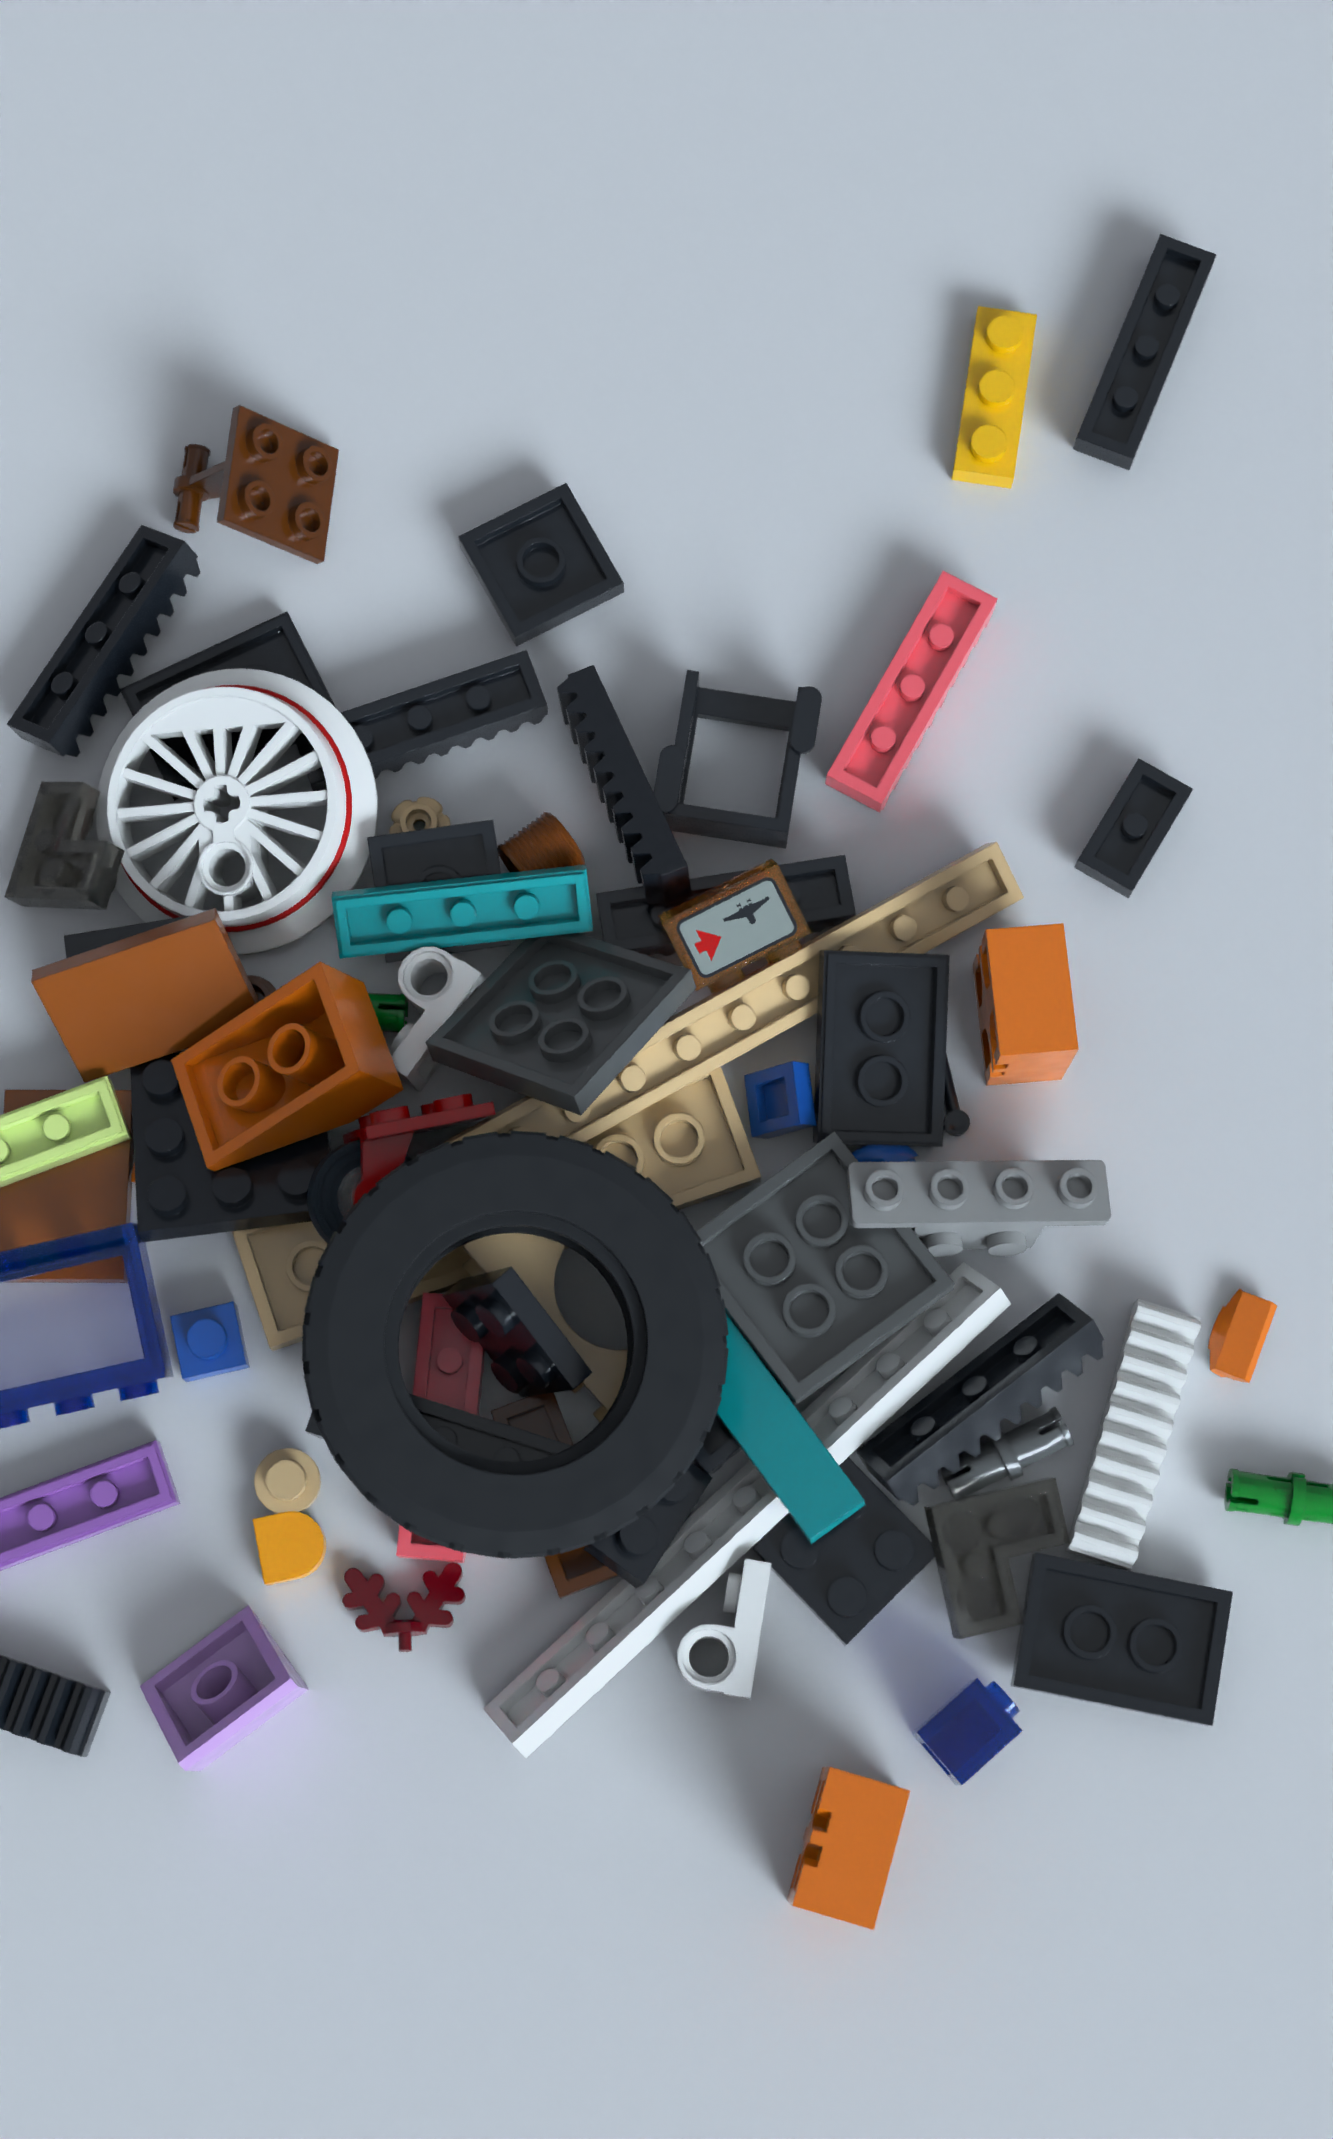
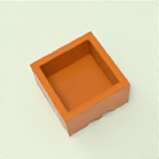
[973,923,1079,1086]
[787,1767,910,1930]

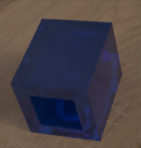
[911,1678,1023,1785]

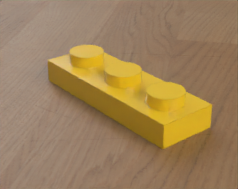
[952,306,1037,489]

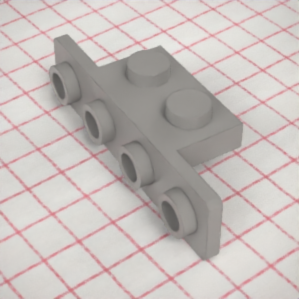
[847,1160,1111,1257]

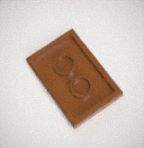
[31,908,259,1083]
[0,1090,134,1283]

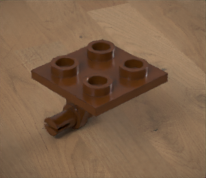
[173,405,339,564]

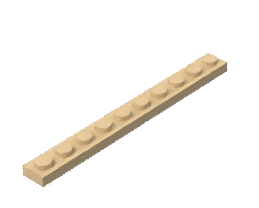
[444,842,1024,1143]

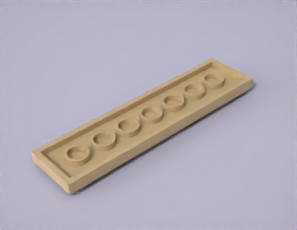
[232,1067,761,1351]

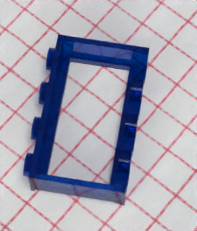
[0,1222,174,1429]

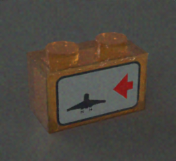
[658,859,811,993]

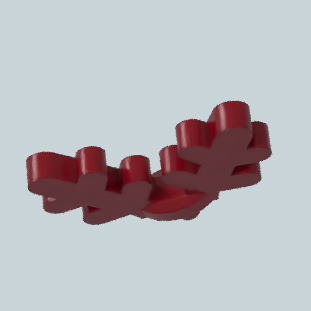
[342,1562,466,1652]

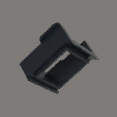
[654,670,822,849]

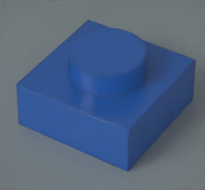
[744,1061,817,1139]
[170,1301,250,1382]

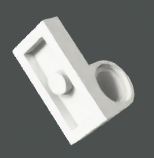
[390,947,486,1092]
[677,1559,771,1700]

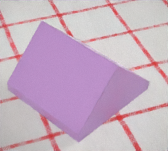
[140,1605,309,1771]

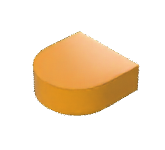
[252,1511,326,1586]

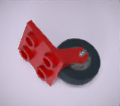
[307,1093,496,1243]

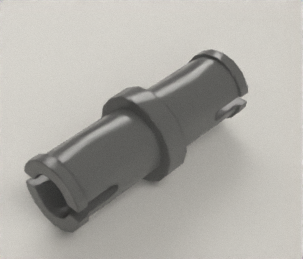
[939,1407,1074,1503]

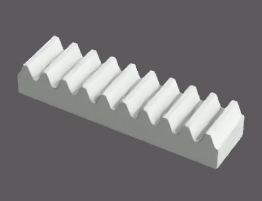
[1065,1299,1201,1571]

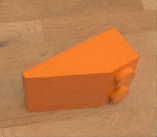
[171,962,404,1171]

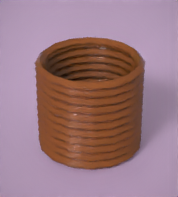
[498,812,585,873]

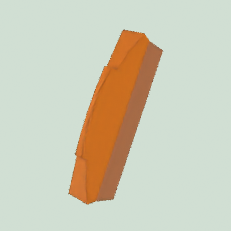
[1208,1289,1277,1383]

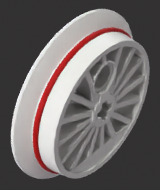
[96,668,378,955]

